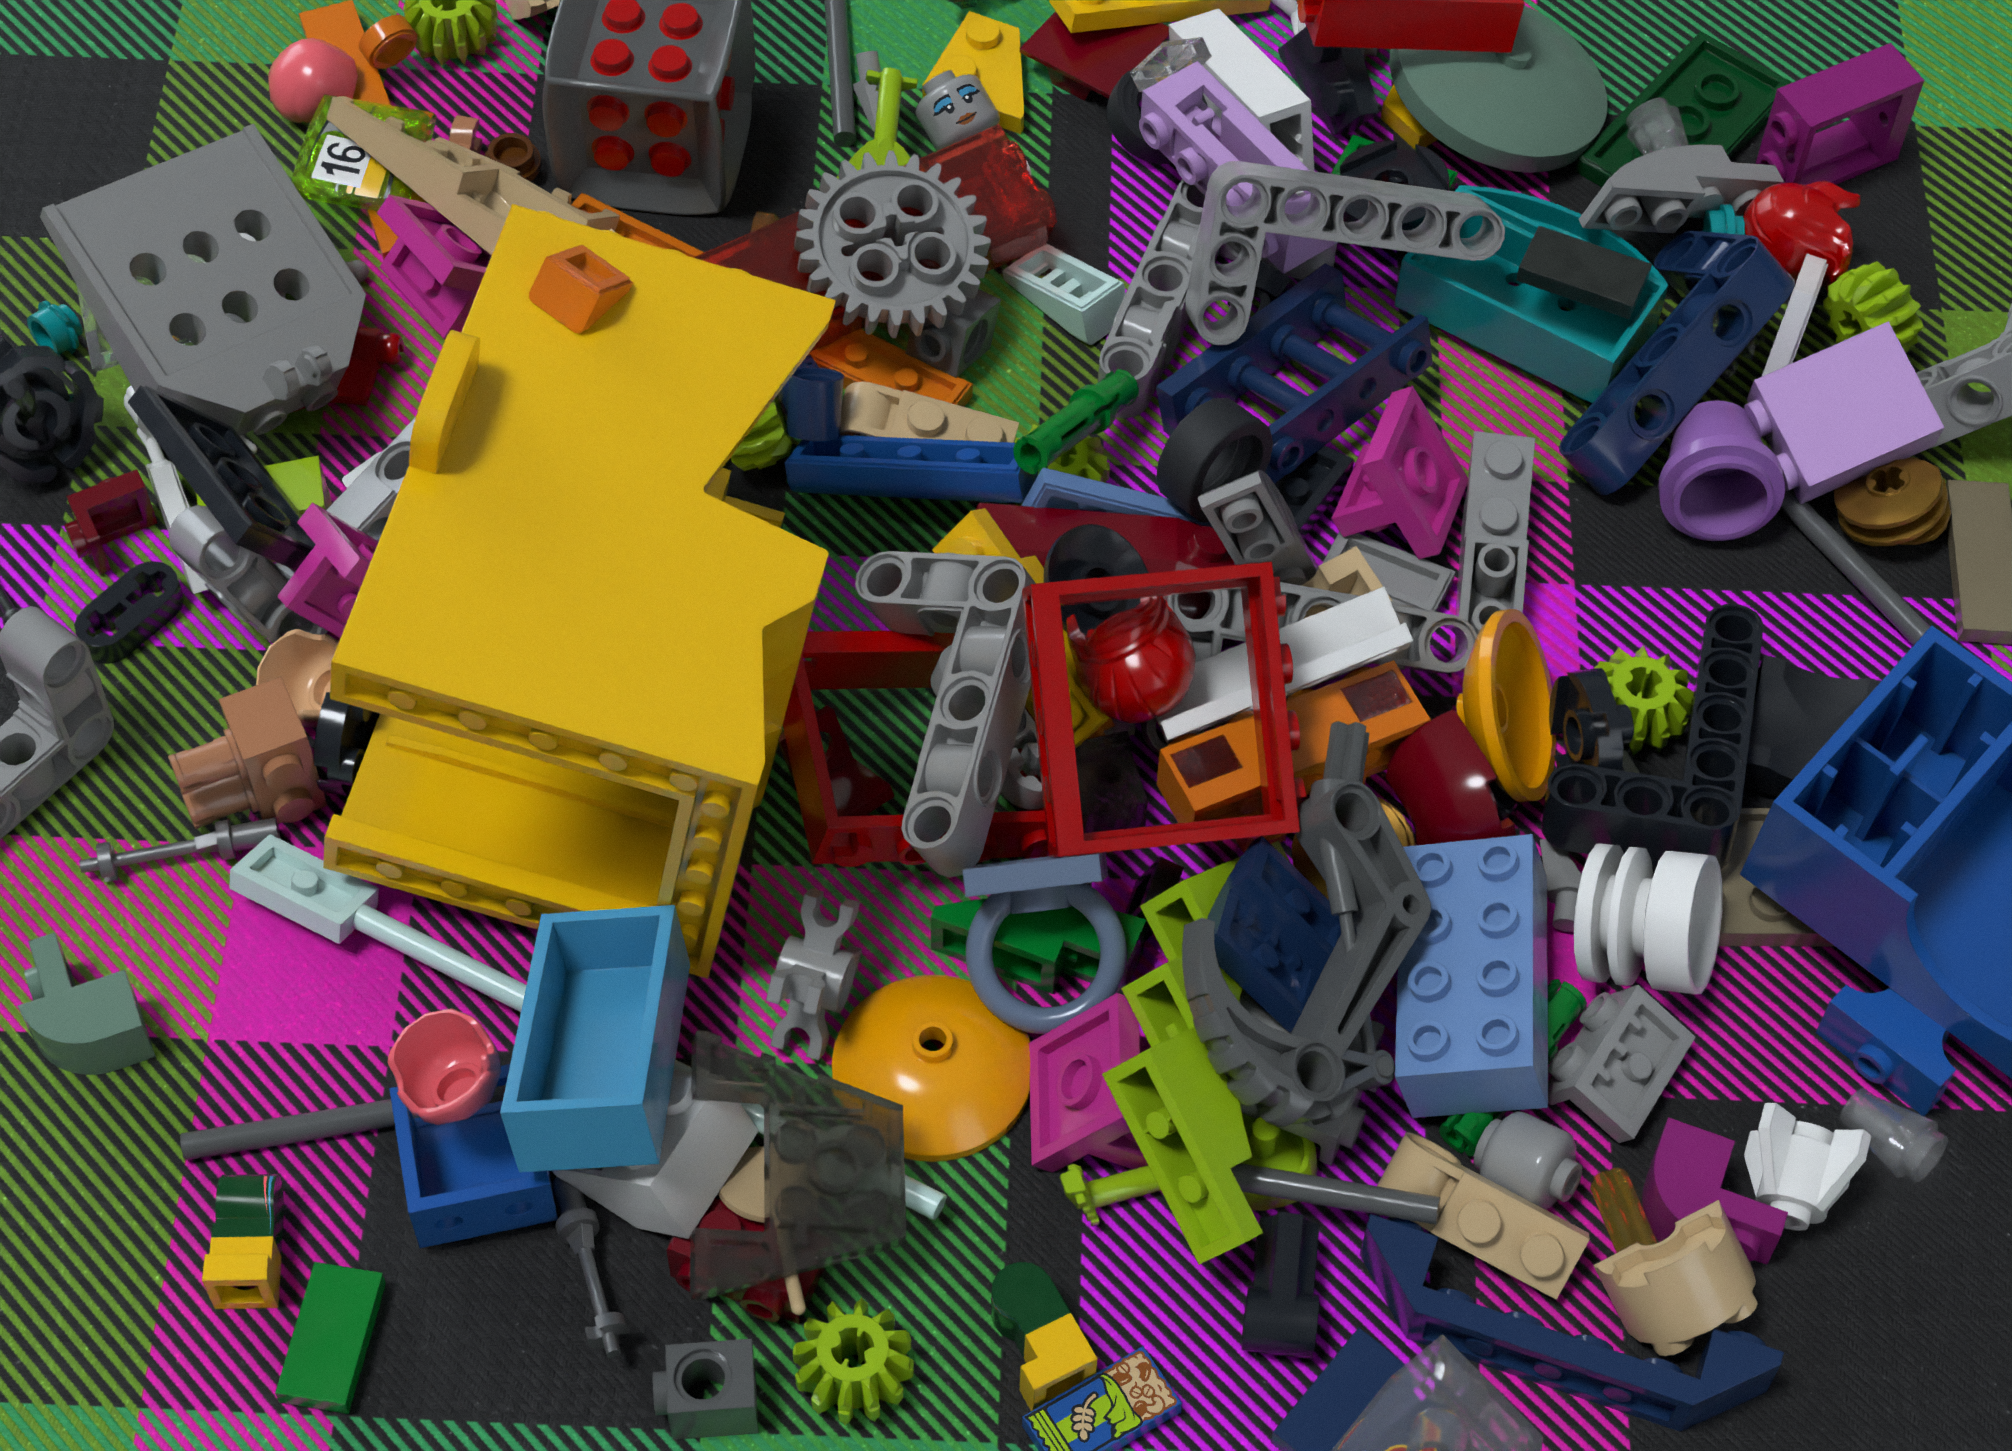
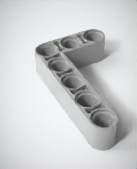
[1186,161,1505,345]

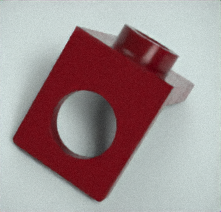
[778,705,895,816]

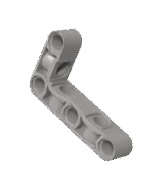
[1098,179,1337,418]
[1916,303,2012,449]
[169,417,416,643]
[855,551,1036,877]
[1141,582,1477,753]
[0,606,114,840]

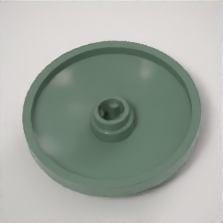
[1390,5,1608,173]

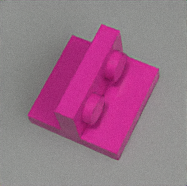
[377,194,492,339]
[1331,386,1468,559]
[277,502,378,638]
[1029,993,1151,1173]

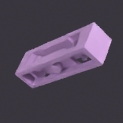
[1139,61,1338,274]

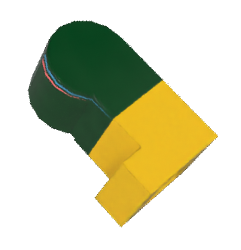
[202,1174,284,1309]
[991,1262,1098,1411]

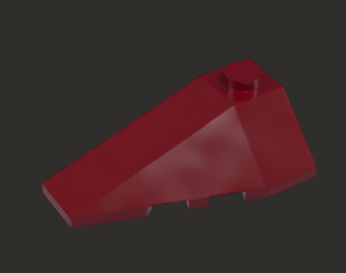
[975,503,1234,620]

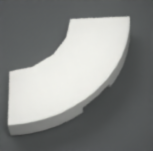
[145,459,208,594]

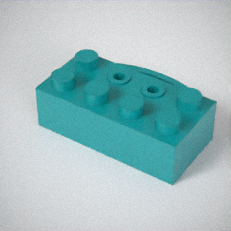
[1394,185,1668,403]

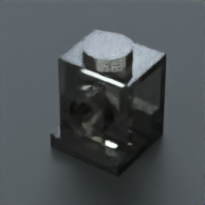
[1075,731,1148,833]

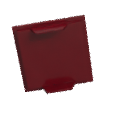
[1020,11,1169,100]

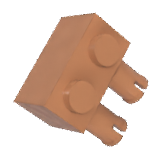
[168,676,327,829]

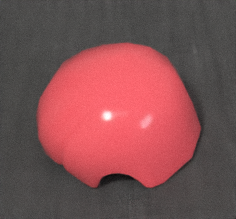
[268,38,358,123]
[388,1008,501,1125]

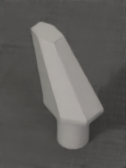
[853,51,881,132]
[1540,839,1581,932]

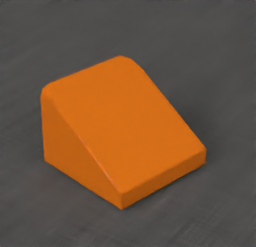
[529,245,633,333]

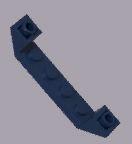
[1360,1214,1784,1432]

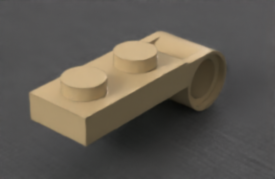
[840,382,1019,443]
[1377,1132,1590,1300]

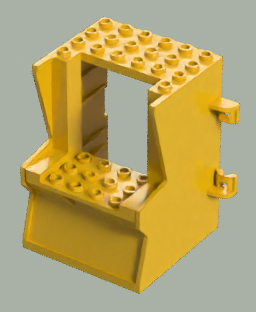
[323,204,836,979]

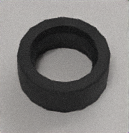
[1156,398,1273,522]

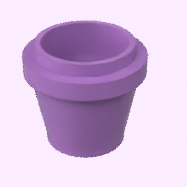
[1658,400,1785,541]

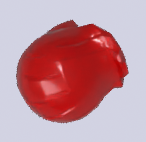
[1743,180,1860,292]
[1067,596,1196,723]

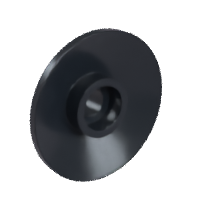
[1044,524,1148,636]

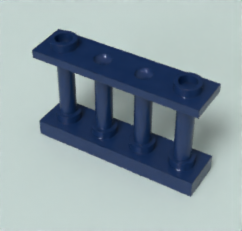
[1156,263,1433,484]

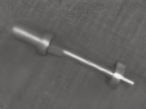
[79,818,280,882]
[552,1177,630,1358]

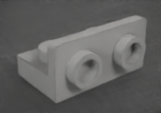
[1548,985,1696,1143]

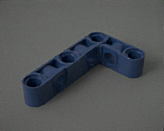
[1559,231,1795,495]

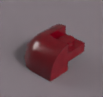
[1386,709,1516,845]

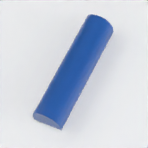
[785,435,1038,504]

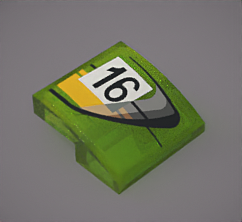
[292,94,437,211]

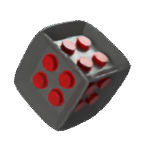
[542,0,755,216]

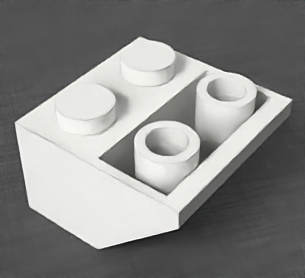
[552,1069,759,1239]

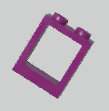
[1755,43,1925,185]

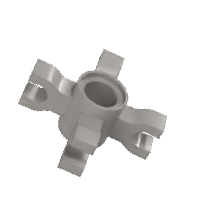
[766,888,862,1060]

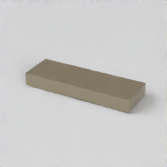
[1946,480,2012,644]

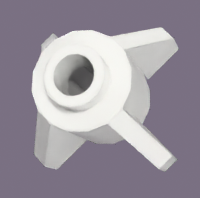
[1744,1103,1872,1231]

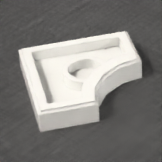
[1762,254,1828,376]

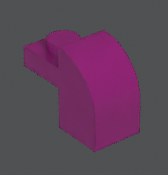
[1642,1117,1788,1265]

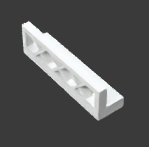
[1156,587,1413,746]

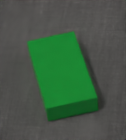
[275,1262,386,1414]

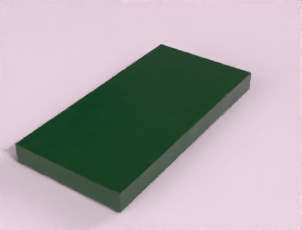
[1574,31,1793,187]

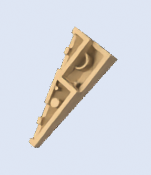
[326,96,620,255]

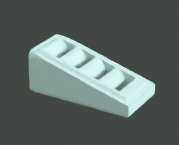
[1002,242,1126,345]

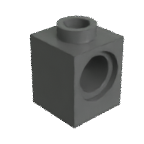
[905,289,1001,378]
[653,1338,759,1440]

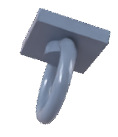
[962,852,1127,1034]

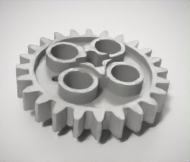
[794,151,991,338]

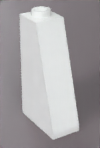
[1168,8,1314,197]

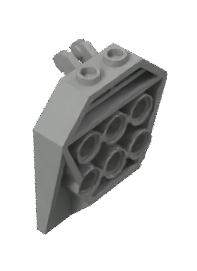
[40,123,366,436]

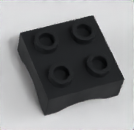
[1744,655,1881,797]

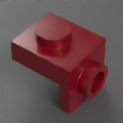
[64,469,157,575]

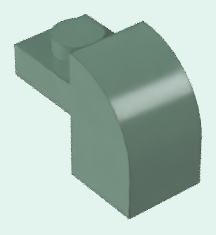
[18,932,156,1075]

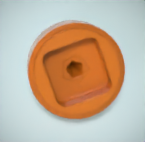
[359,15,417,69]

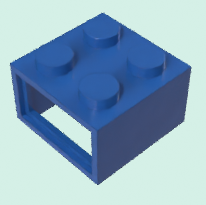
[389,1064,558,1248]

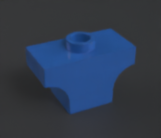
[1816,985,1957,1117]

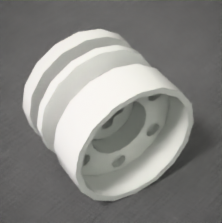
[1574,843,1723,994]

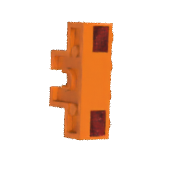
[1157,660,1431,853]

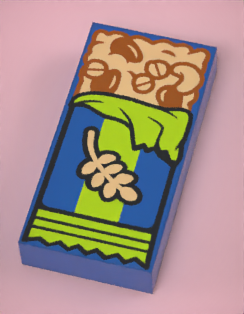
[1022,1346,1182,1451]

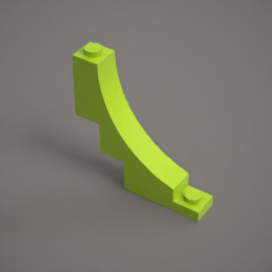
[1102,841,1290,1265]

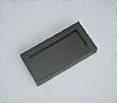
[1516,226,1652,319]

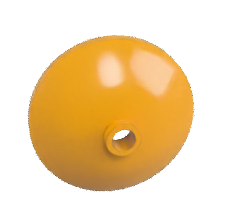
[1456,609,1556,803]
[832,975,1031,1162]

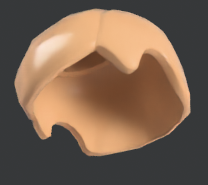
[256,629,339,728]

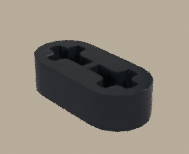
[74,561,184,664]

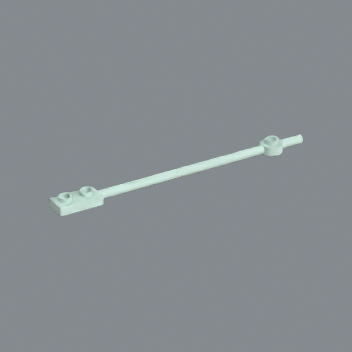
[229,834,947,1220]

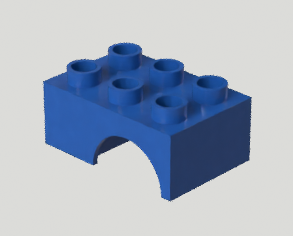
[1740,626,2012,1079]

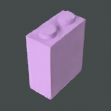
[1744,321,1945,504]

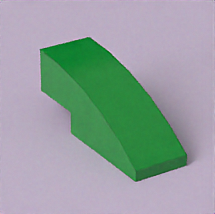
[930,899,1146,995]

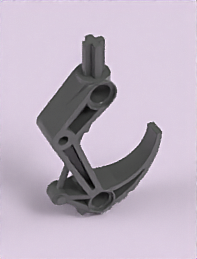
[1182,721,1431,1128]

